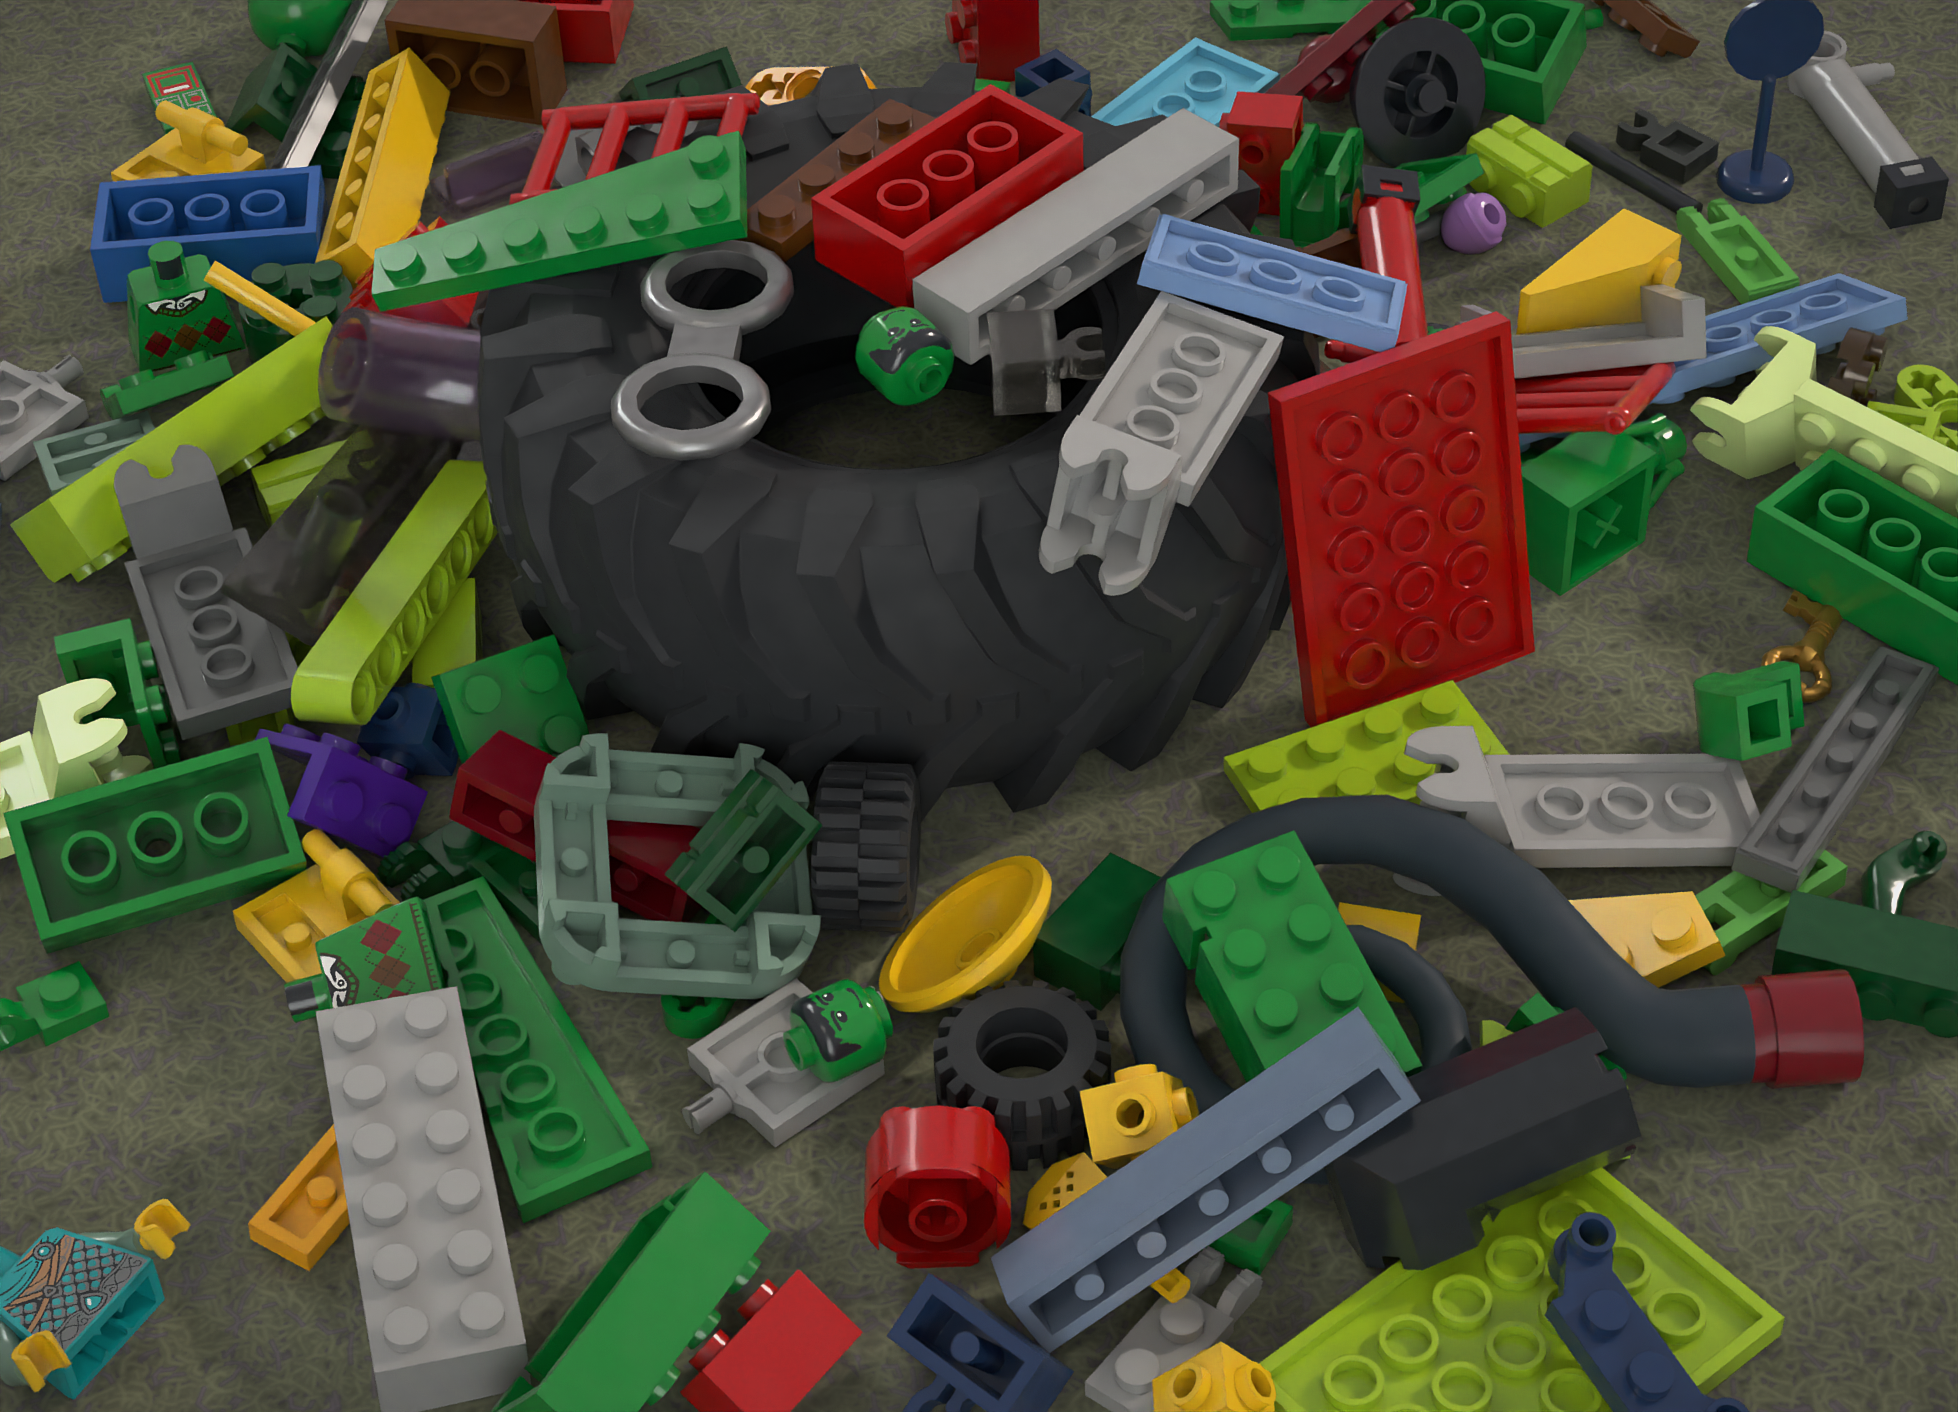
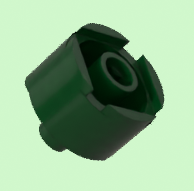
[238,260,353,365]

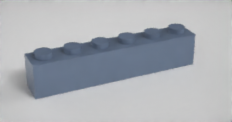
[990,1007,1421,1353]

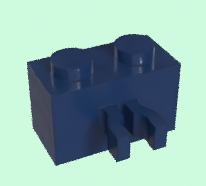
[887,1273,1074,1412]

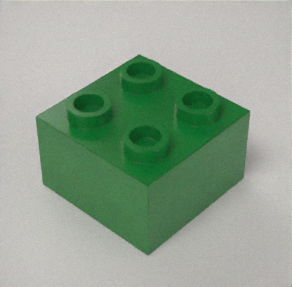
[1521,431,1656,596]

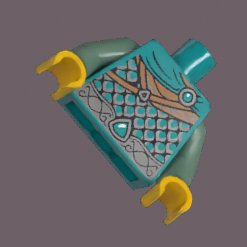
[0,1199,191,1400]

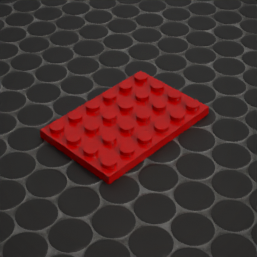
[1268,311,1535,727]

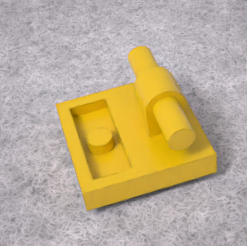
[111,101,267,182]
[232,829,400,983]

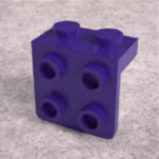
[255,724,428,859]

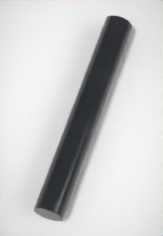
[1565,131,1703,214]

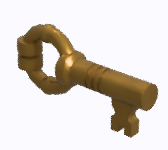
[1761,590,1843,703]

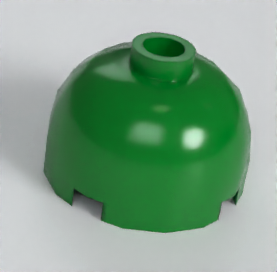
[248,0,353,58]

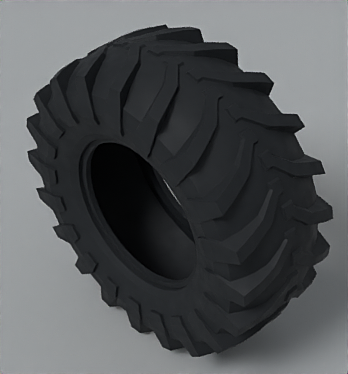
[477,62,1320,822]

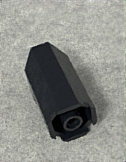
[1324,1007,1641,1270]

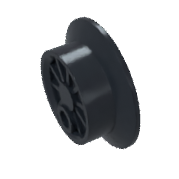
[1349,17,1486,168]

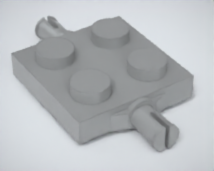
[0,355,89,481]
[682,978,887,1148]

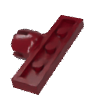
[1265,0,1417,103]

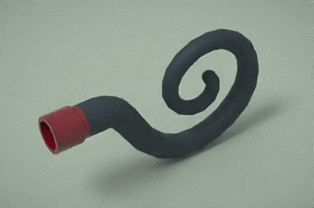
[1120,794,1864,1185]

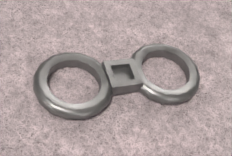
[611,240,794,461]

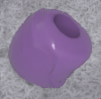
[1441,192,1506,254]

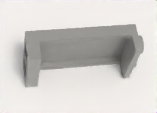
[1455,284,1707,379]

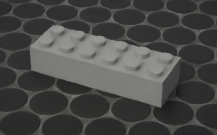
[316,986,531,1412]

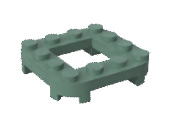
[534,733,821,999]

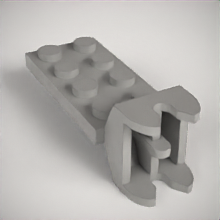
[1039,291,1284,596]
[1393,726,1760,896]

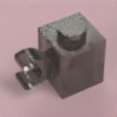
[987,308,1105,416]

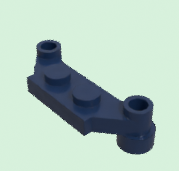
[1545,1212,1749,1412]

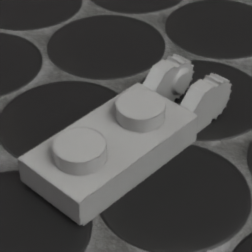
[1085,1246,1263,1412]

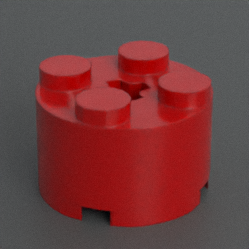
[864,1106,1011,1269]

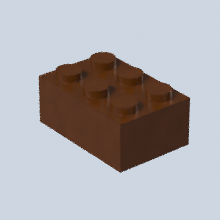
[384,0,567,125]

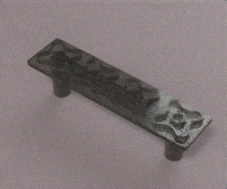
[220,309,485,647]

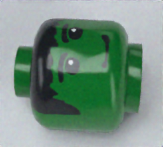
[855,306,955,406]
[783,979,893,1083]

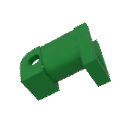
[1279,123,1364,248]

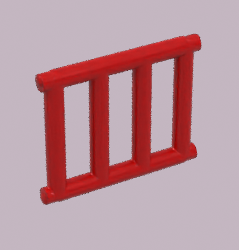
[509,93,760,205]
[1515,362,1676,435]

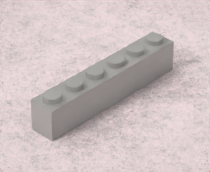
[913,108,1239,365]

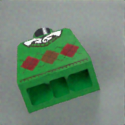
[127,240,246,372]
[284,897,447,1023]

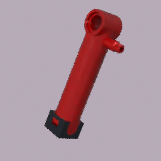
[1324,165,1428,363]

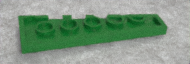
[372,131,747,312]
[422,876,652,1223]

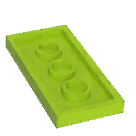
[1223,680,1510,813]

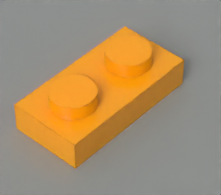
[248,1124,350,1271]

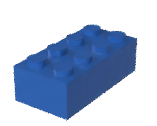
[90,165,329,303]

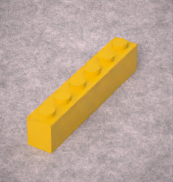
[315,48,450,290]

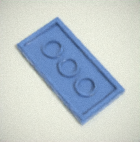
[1137,214,1408,352]

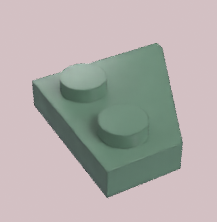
[33,411,155,497]

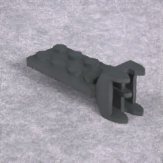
[114,445,298,740]

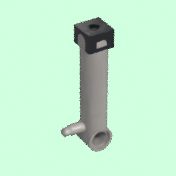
[1787,31,1949,229]

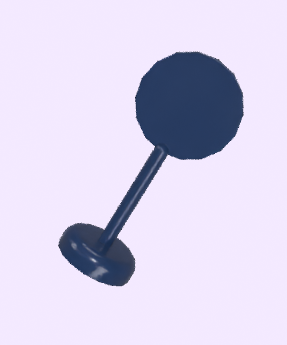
[1716,0,1824,204]

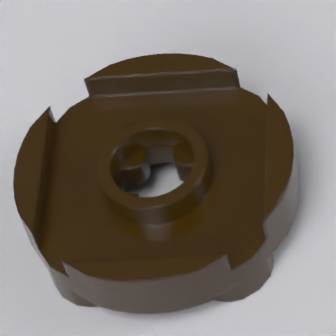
[1828,327,1888,407]

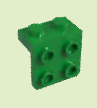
[54,618,182,769]

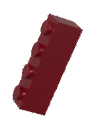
[449,729,703,923]

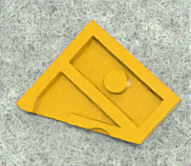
[1568,891,1726,988]

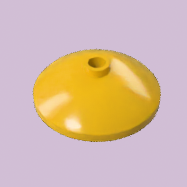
[879,855,1052,1013]

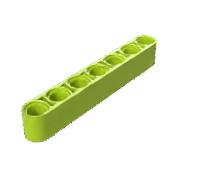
[291,459,498,725]

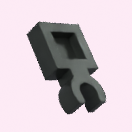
[1616,109,1719,184]

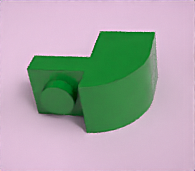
[1693,661,1805,761]

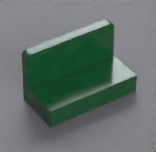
[226,42,318,142]
[618,46,742,101]

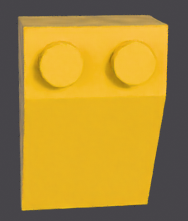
[1516,208,1682,334]

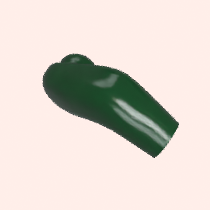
[1860,831,1947,915]

